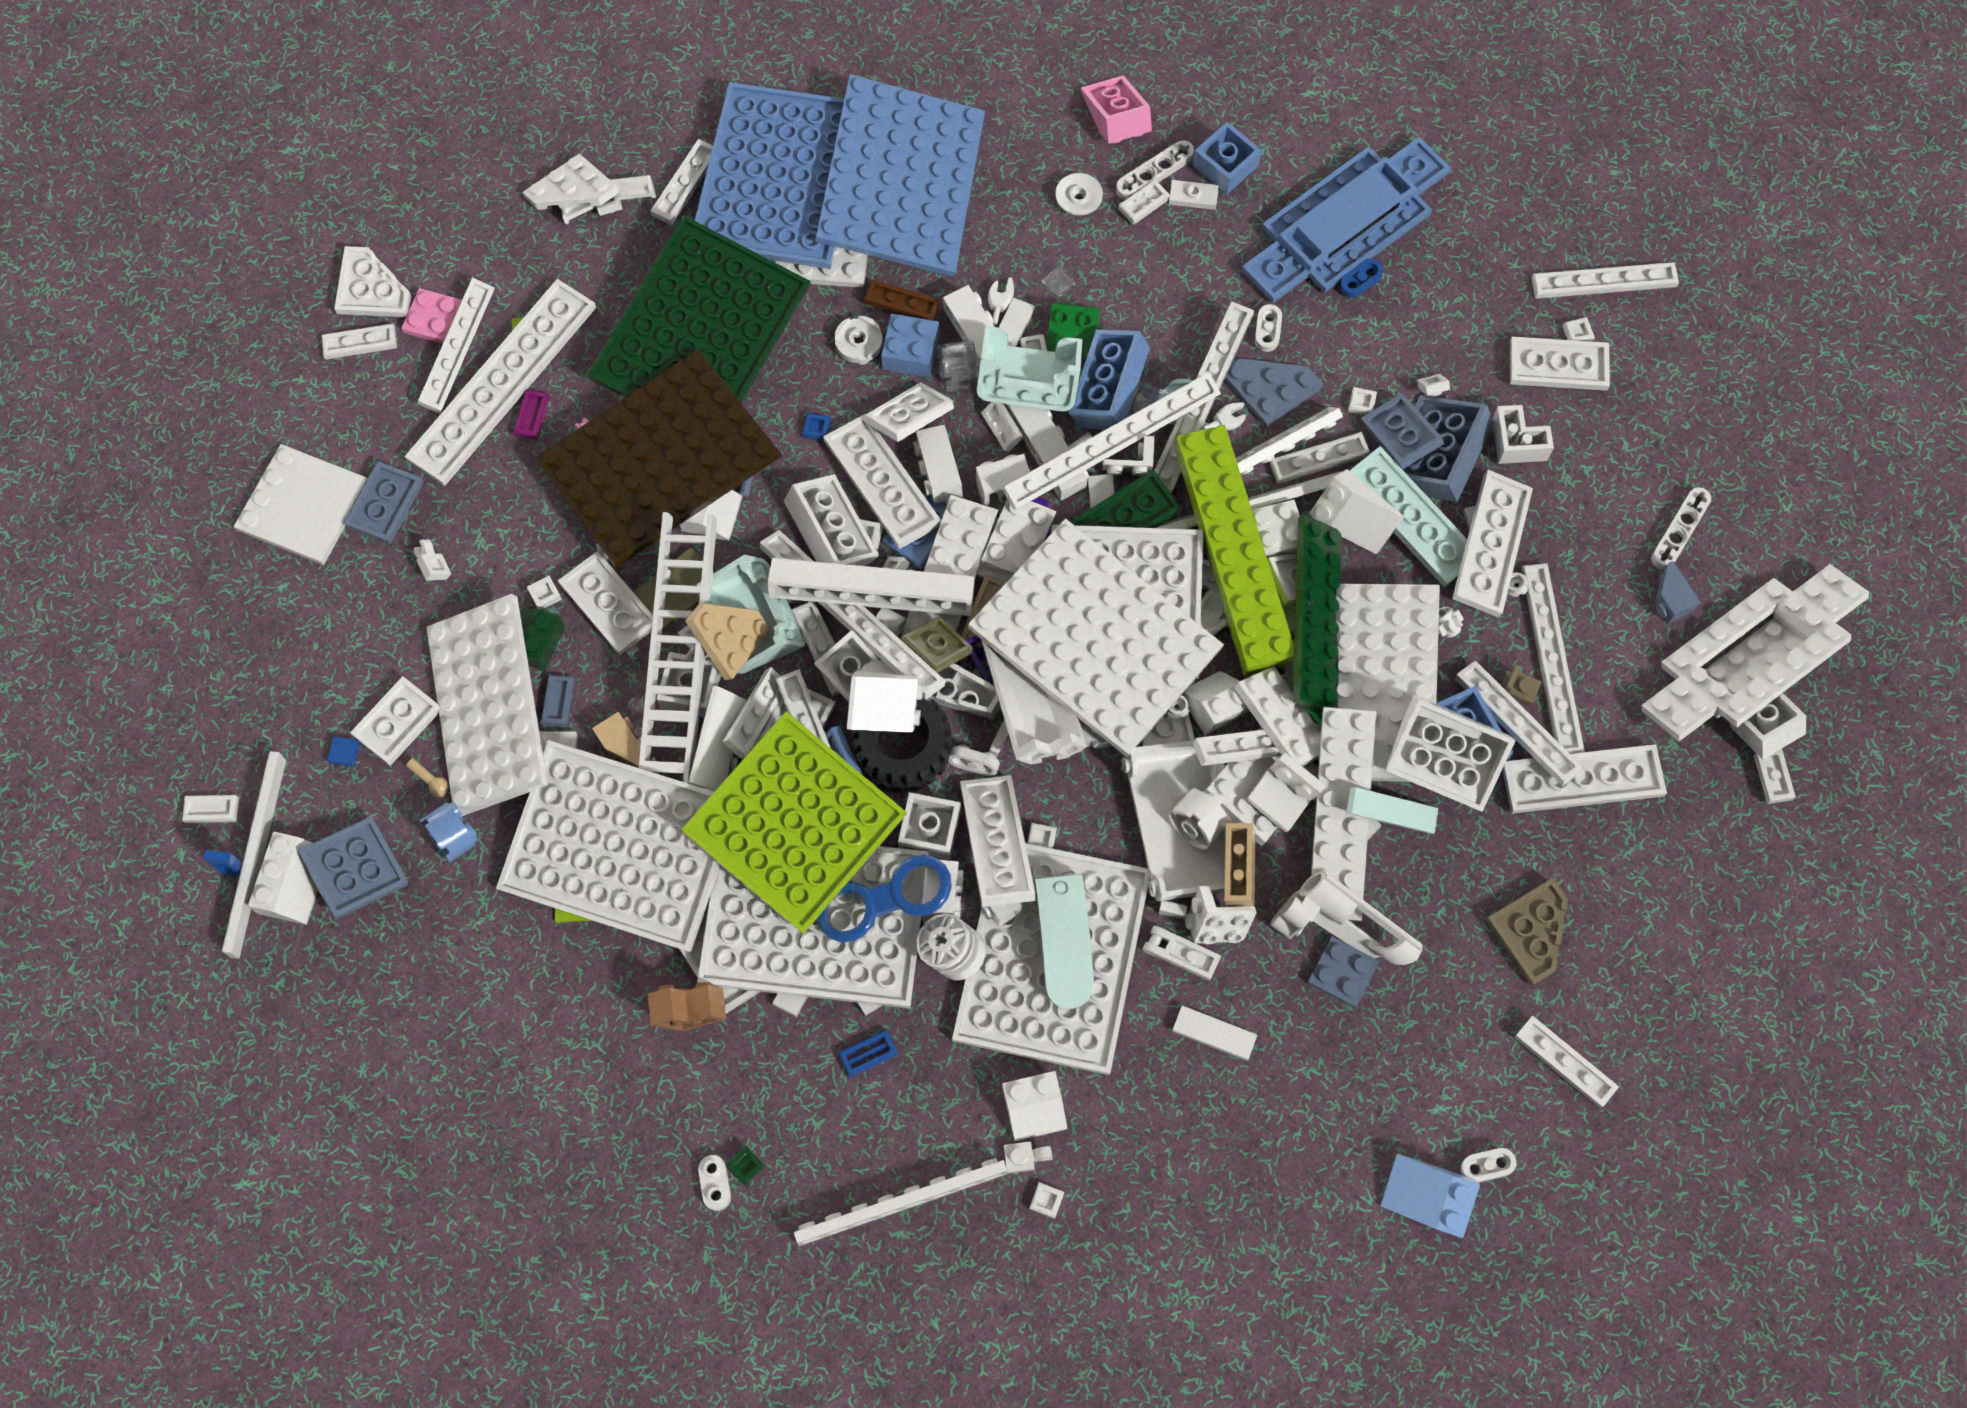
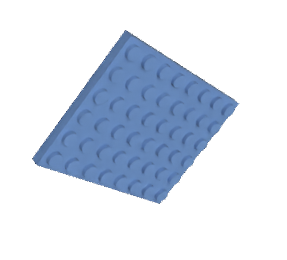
[815,74,985,277]
[695,82,844,269]

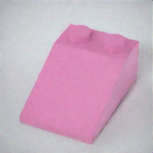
[1081,75,1152,144]

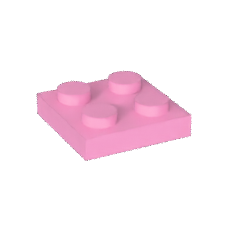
[401,288,462,344]

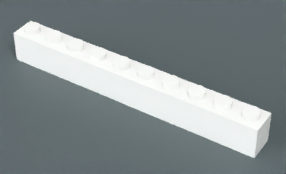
[943,285,1089,501]

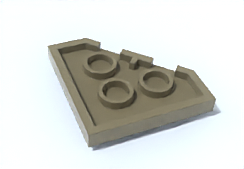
[1486,878,1568,986]

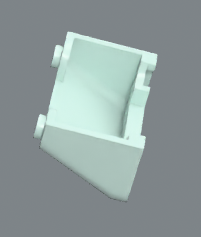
[977,326,1082,411]
[696,555,805,674]

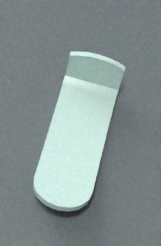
[1032,873,1094,1009]

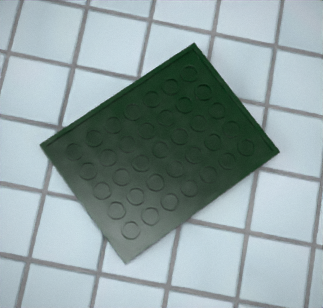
[587,215,811,403]

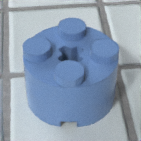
[420,802,478,863]

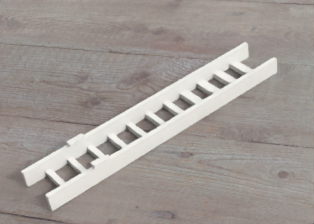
[639,512,717,784]

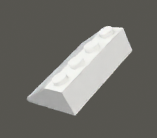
[1386,695,1516,812]

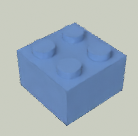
[1193,122,1262,194]
[881,314,939,377]

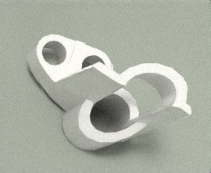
[1270,870,1423,965]

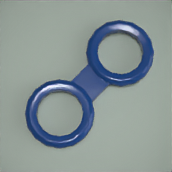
[817,854,952,943]

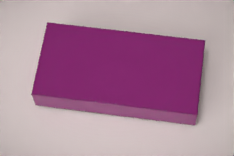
[513,389,551,440]

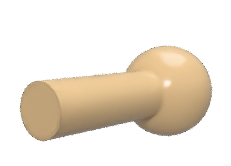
[406,758,449,797]

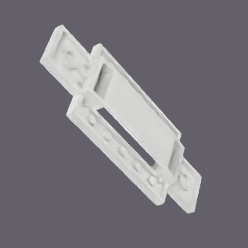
[1642,564,1869,741]

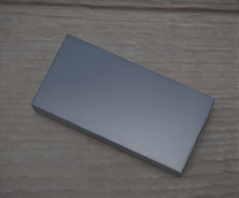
[540,675,575,727]

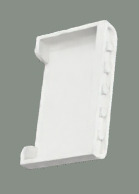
[1122,740,1235,901]

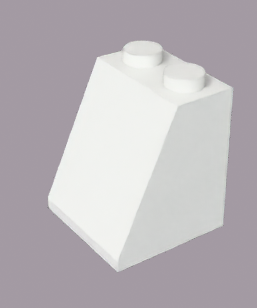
[847,671,923,732]

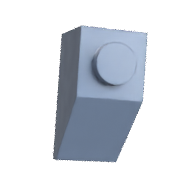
[1655,561,1700,624]

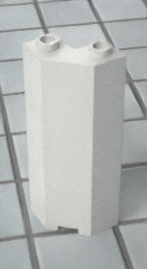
[982,640,1087,765]

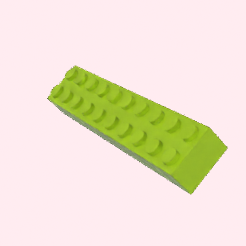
[1174,425,1294,677]

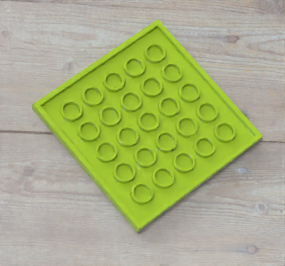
[681,711,907,934]

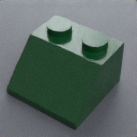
[519,608,565,671]

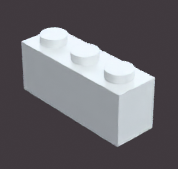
[913,425,963,504]

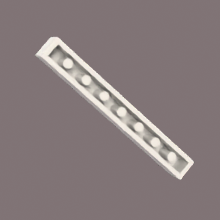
[768,558,975,616]

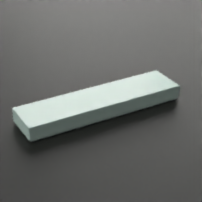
[1347,787,1438,834]

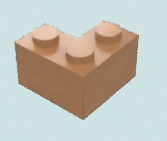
[648,982,726,1031]

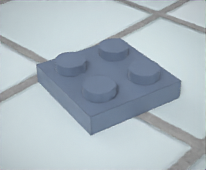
[1307,936,1379,1009]

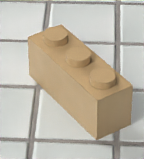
[1224,823,1255,907]

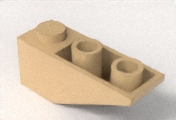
[592,712,660,775]

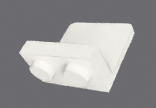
[1185,886,1257,944]

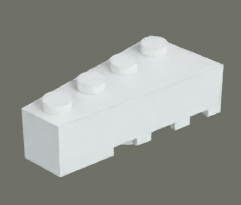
[927,664,1001,720]

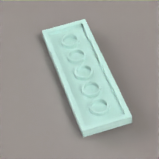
[1350,446,1467,587]

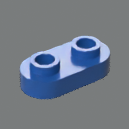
[1340,259,1383,298]

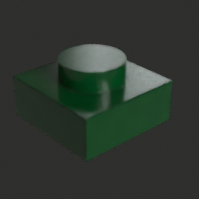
[726,1146,765,1186]

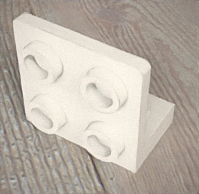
[1102,436,1154,476]
[1247,753,1325,832]

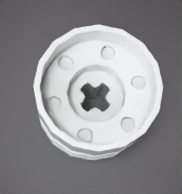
[917,913,986,981]

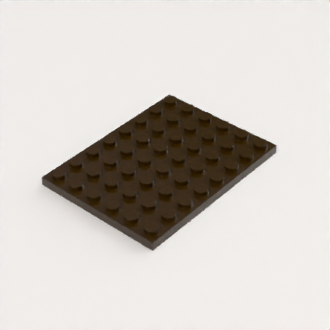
[535,349,782,568]

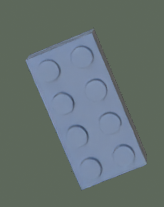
[1068,329,1150,430]

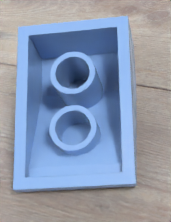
[1380,1153,1480,1238]

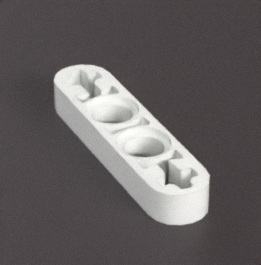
[1116,141,1194,200]
[1651,488,1711,570]

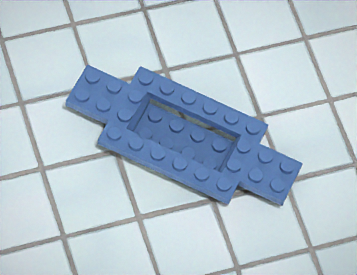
[1241,137,1451,303]

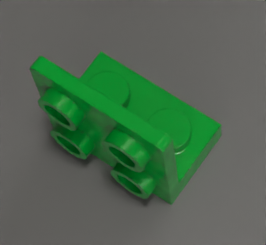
[1046,302,1101,357]

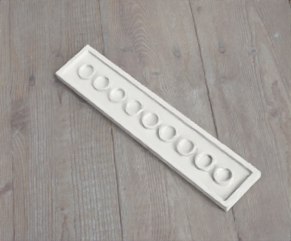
[404,279,596,486]

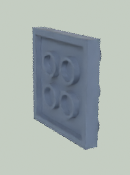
[299,816,408,920]

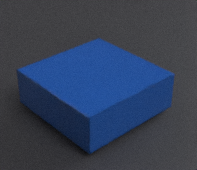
[802,413,831,441]
[327,737,361,767]

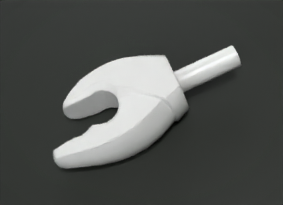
[988,277,1014,325]
[1202,402,1246,431]

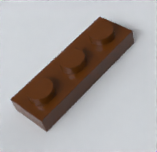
[864,279,940,321]

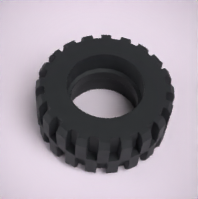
[853,697,952,793]

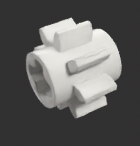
[1438,607,1464,638]

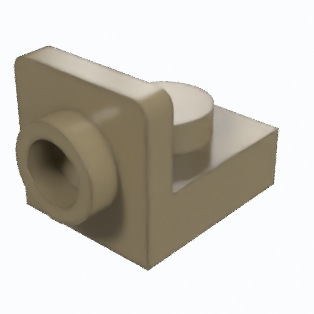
[1502,665,1542,706]

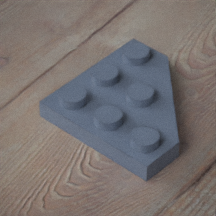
[1224,358,1324,427]

